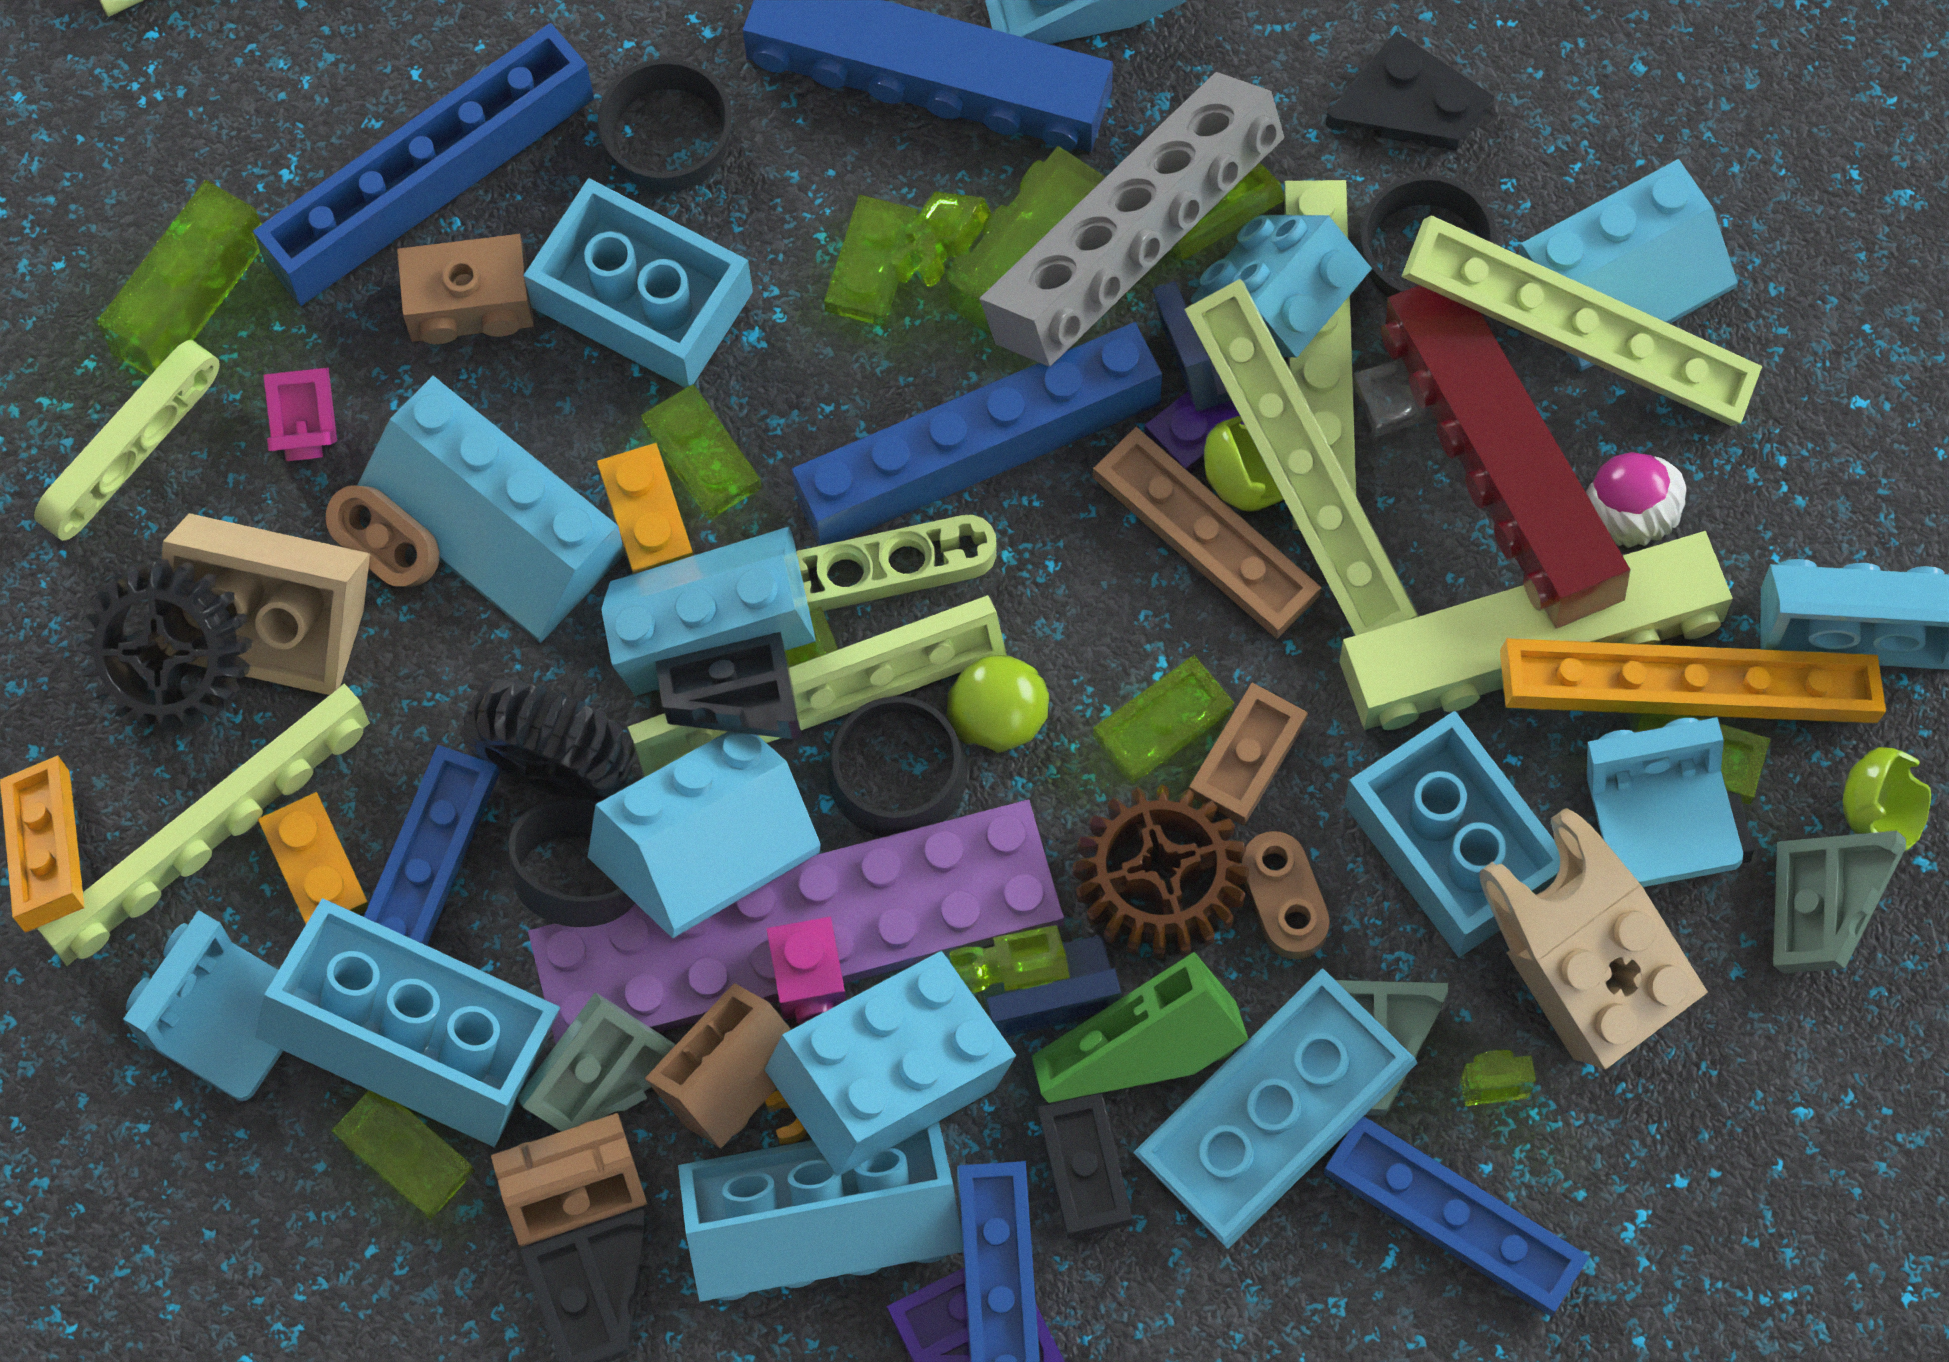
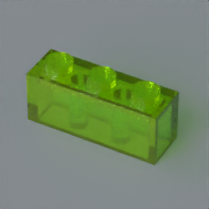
[946,146,1106,336]
[96,179,262,376]

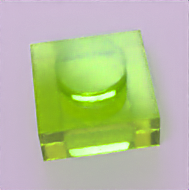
[1460,1050,1536,1106]

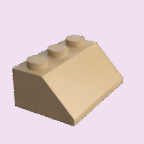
[155,513,370,695]

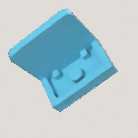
[1191,215,1372,358]
[1587,717,1743,887]
[123,910,283,1101]

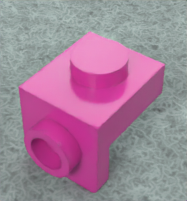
[263,368,337,461]
[766,916,846,1024]

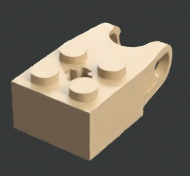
[1479,808,1708,1070]

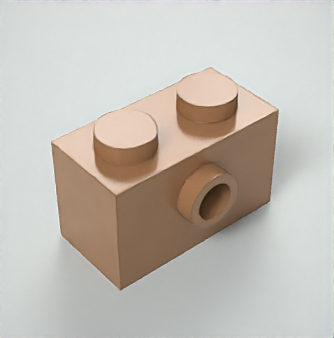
[397,234,534,344]
[644,983,791,1149]

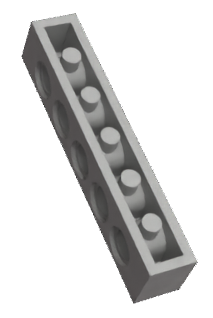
[979,72,1284,367]

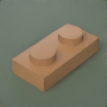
[1189,683,1308,826]

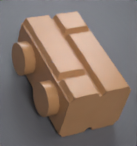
[491,1113,647,1247]

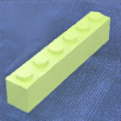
[1339,531,1733,730]

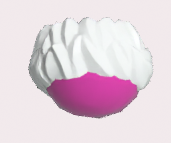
[1586,452,1686,548]

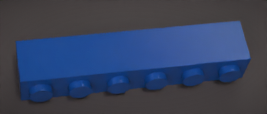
[743,0,1113,152]
[253,23,594,307]
[792,322,1162,546]

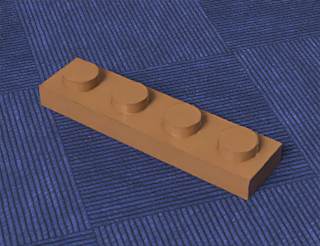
[1093,427,1321,639]

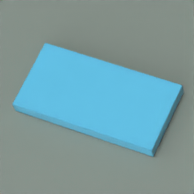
[1133,968,1417,1249]

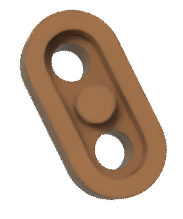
[326,486,439,587]
[1242,831,1330,959]

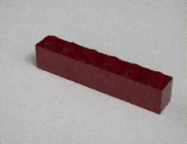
[1381,285,1631,629]

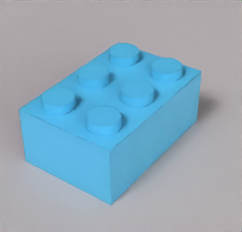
[523,178,753,390]
[1344,711,1560,958]
[764,950,1016,1176]

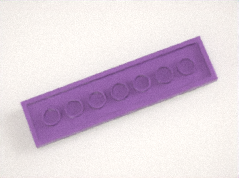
[528,799,1064,1044]

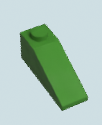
[1031,952,1249,1103]

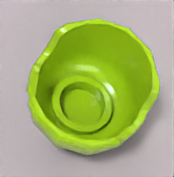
[1204,416,1284,512]
[946,655,1049,753]
[1843,747,1931,852]

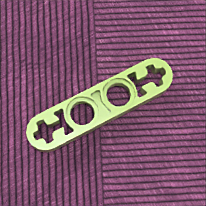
[34,340,220,541]
[796,515,997,614]

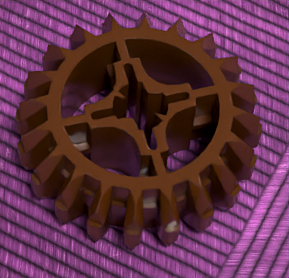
[1073,784,1249,960]

